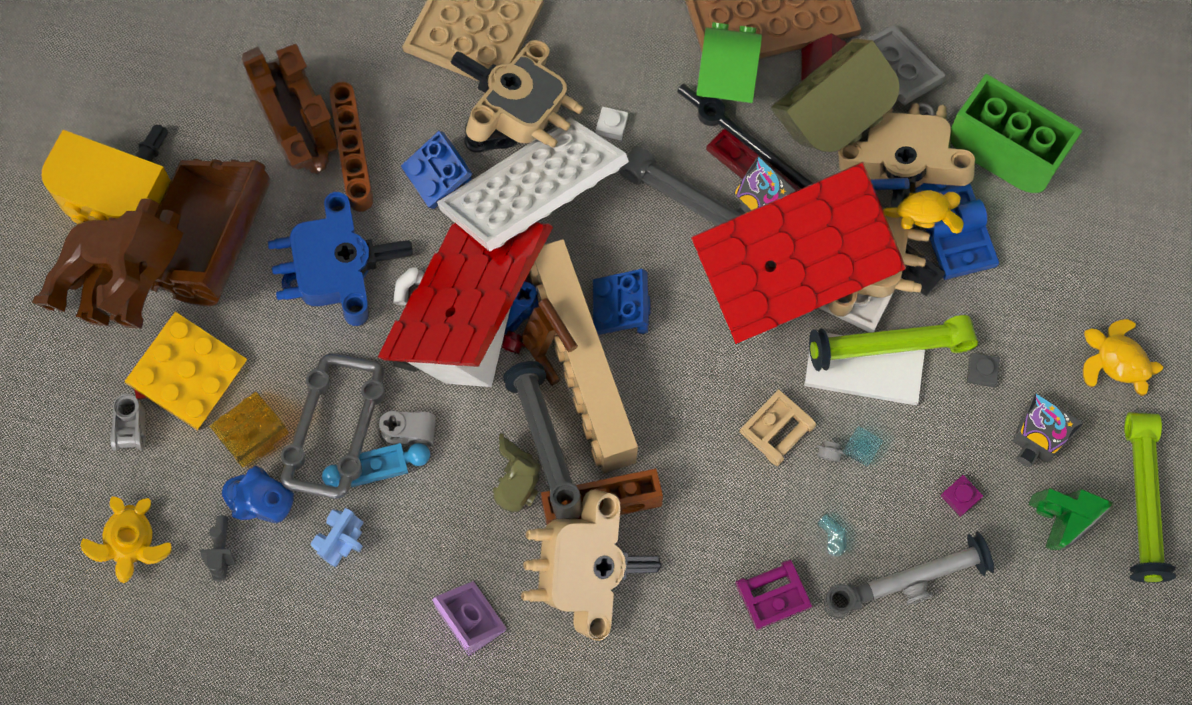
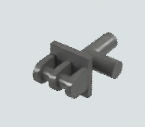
[200,515,236,582]

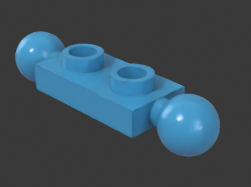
[322,443,430,487]

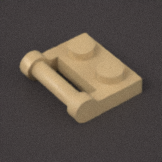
[740,389,816,466]

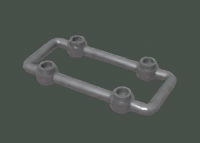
[281,353,385,499]

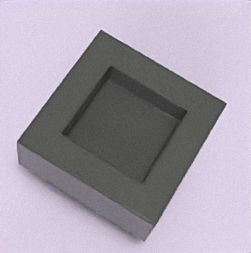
[966,353,1000,387]

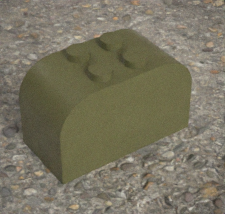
[770,39,899,152]

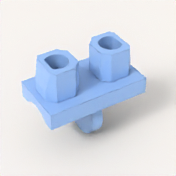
[311,508,364,567]

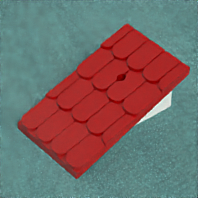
[691,162,906,344]
[378,222,553,387]

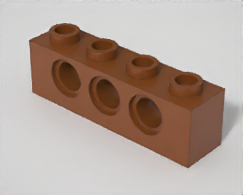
[541,468,663,525]

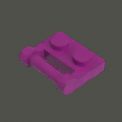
[735,559,812,631]

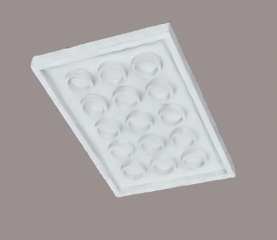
[437,118,629,251]

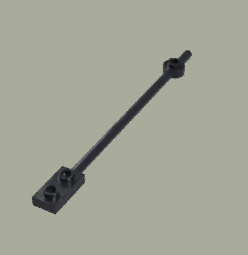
[677,83,946,297]

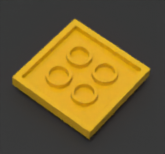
[125,312,247,431]

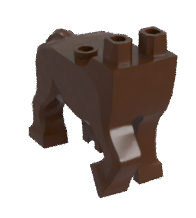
[242,44,338,175]
[32,199,184,329]

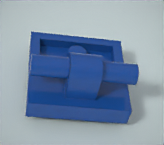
[401,131,473,209]
[593,269,651,335]

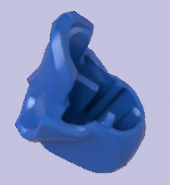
[222,465,294,523]

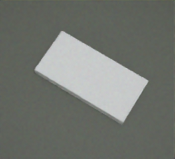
[804,331,925,406]

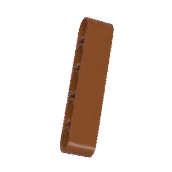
[329,81,373,212]

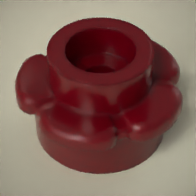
[501,331,525,354]

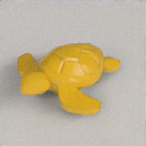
[883,190,964,233]
[1083,319,1163,396]
[80,496,172,584]

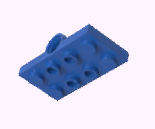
[913,167,999,280]

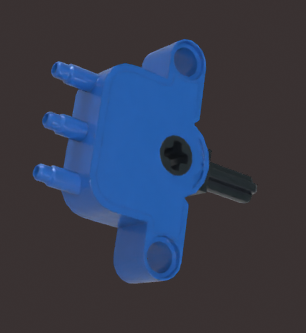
[268,192,413,326]

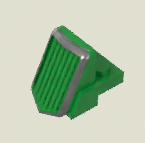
[1028,488,1115,550]

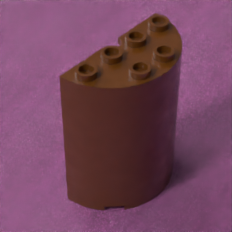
[150,159,271,306]

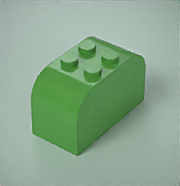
[696,22,762,103]
[951,74,1083,193]

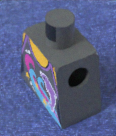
[733,156,796,214]
[1013,393,1083,467]

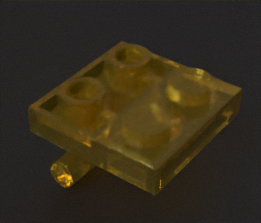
[209,392,289,468]

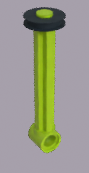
[809,315,978,372]
[1124,412,1176,583]

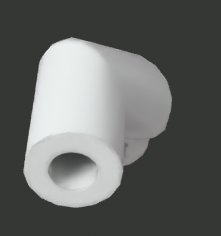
[393,267,424,306]

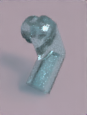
[817,513,847,556]

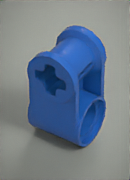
[504,282,539,335]

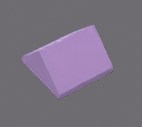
[432,581,507,656]

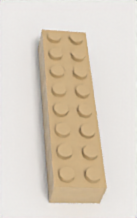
[529,239,638,474]

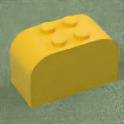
[41,130,171,224]

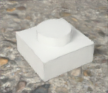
[596,106,628,141]

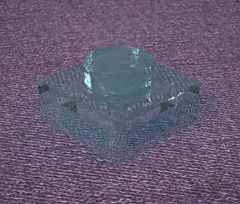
[843,426,883,467]

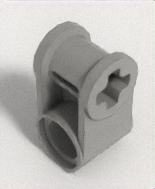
[110,393,146,451]
[379,411,436,447]

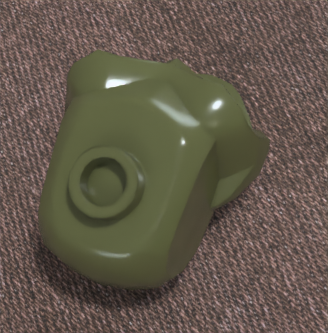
[493,433,541,513]

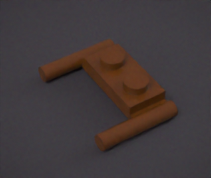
[522,298,578,386]

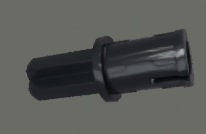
[135,124,168,162]

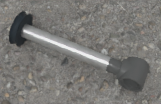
[824,531,994,619]

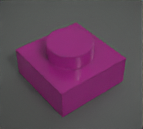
[940,475,983,517]

